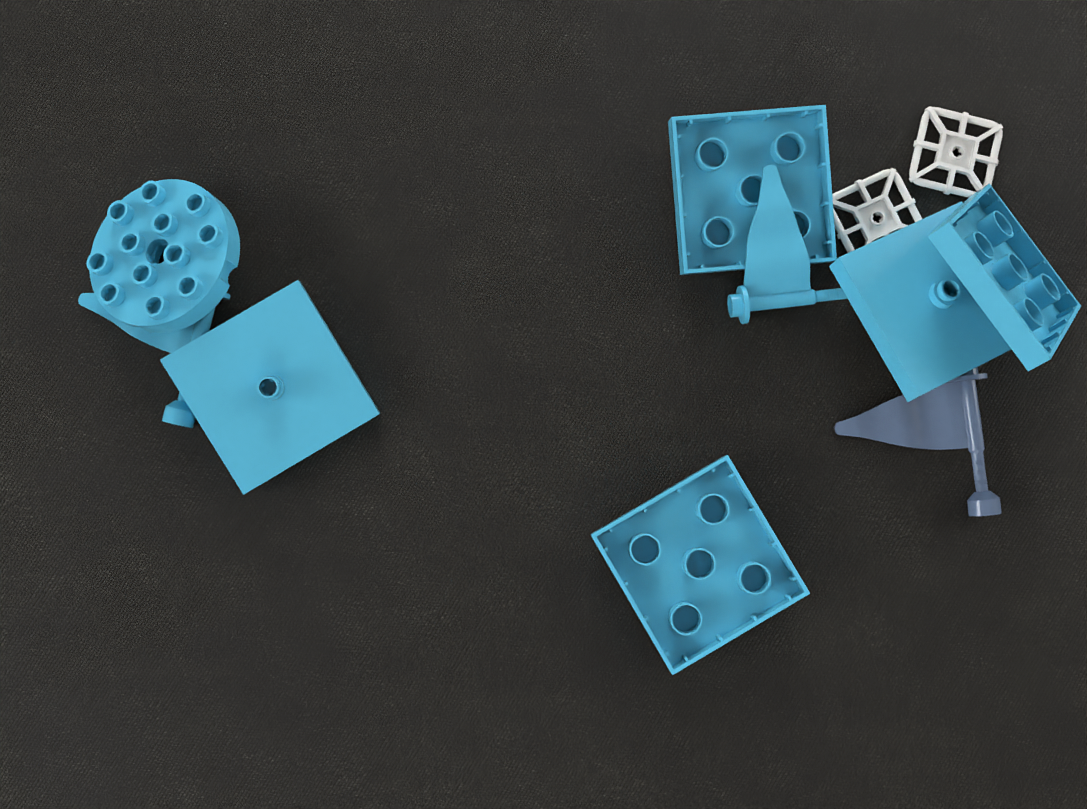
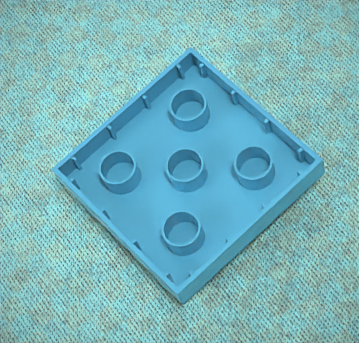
[668,105,837,275]
[928,183,1081,371]
[829,201,1012,402]
[160,280,380,495]
[590,455,810,675]

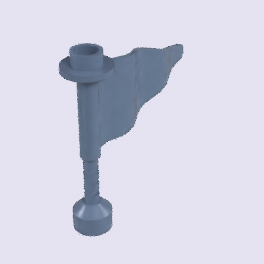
[834,367,1002,516]

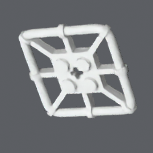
[909,106,1003,198]
[832,168,922,253]

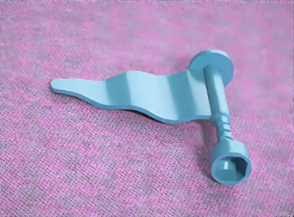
[727,164,848,324]
[78,293,231,428]

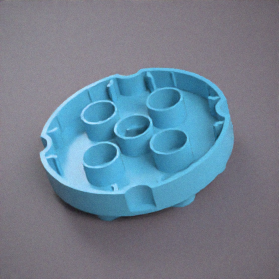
[87,179,240,333]

